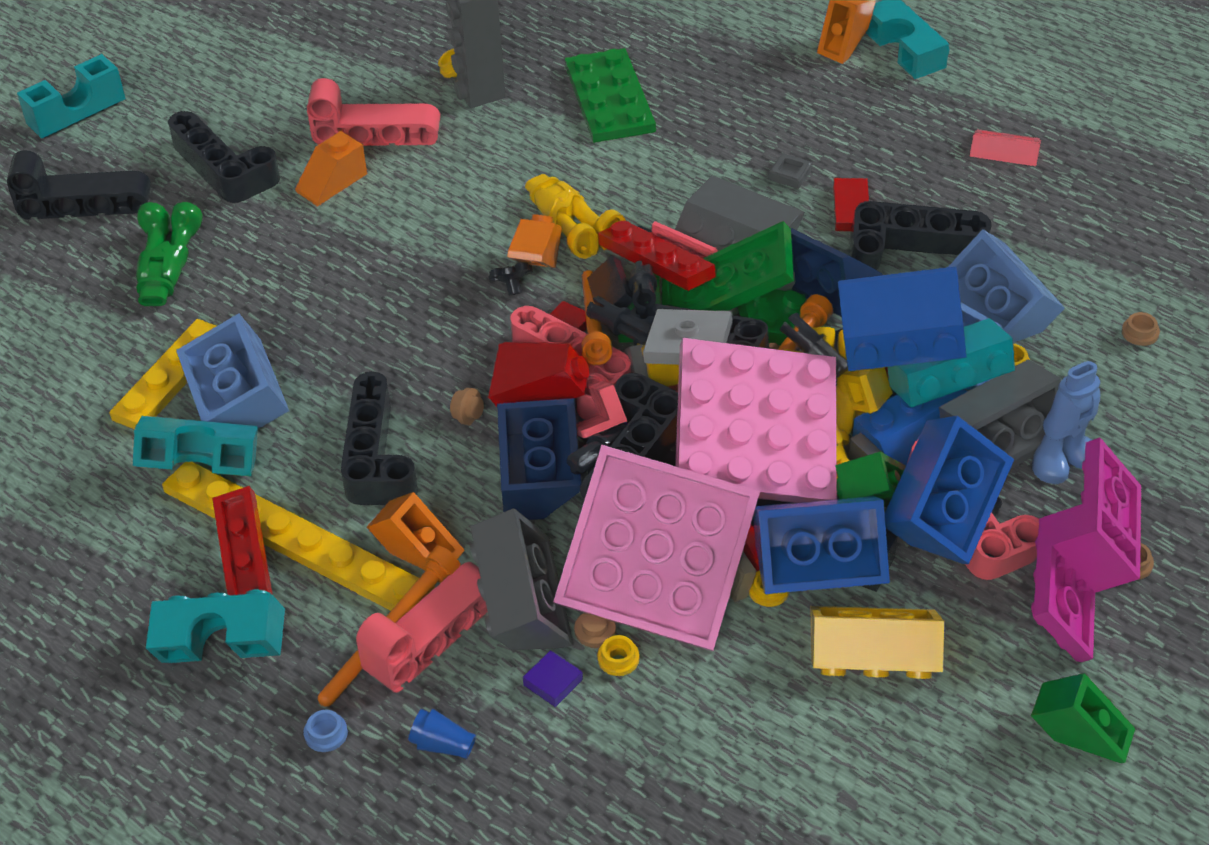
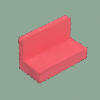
[576,381,627,438]

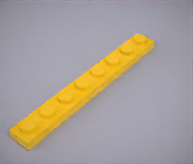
[162,462,435,611]

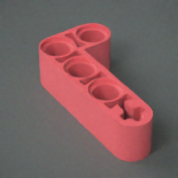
[307,78,440,146]
[510,306,631,420]
[907,440,1039,580]
[356,562,488,693]

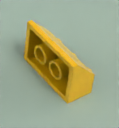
[810,606,944,679]

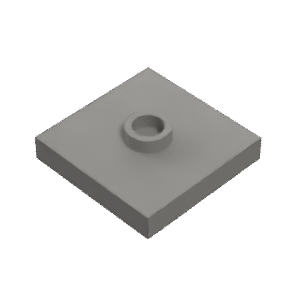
[643,309,732,365]

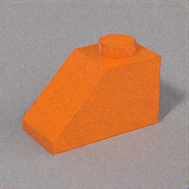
[817,0,876,64]
[295,131,367,206]
[507,214,562,268]
[367,492,465,570]

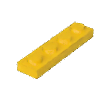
[109,319,216,429]

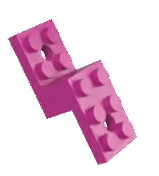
[1031,437,1141,662]

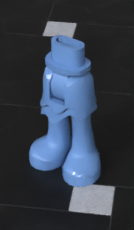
[1032,361,1100,484]

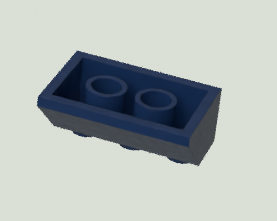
[789,227,883,317]
[497,398,581,520]

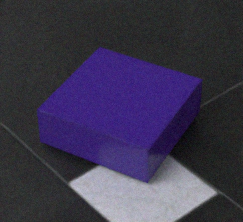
[523,650,583,707]

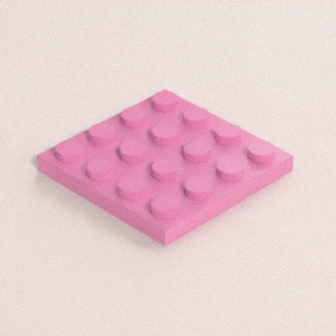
[676,338,837,503]
[553,445,760,651]

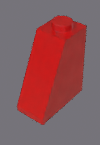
[488,342,589,407]

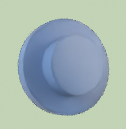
[304,710,348,752]

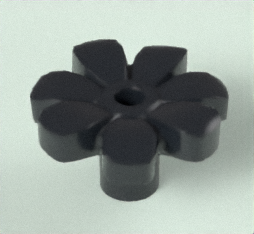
[488,262,533,296]

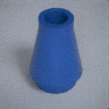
[408,709,476,759]

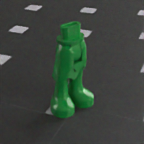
[136,202,203,306]

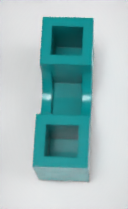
[866,0,950,79]
[17,54,126,139]
[888,318,1015,407]
[133,416,258,476]
[146,589,285,663]

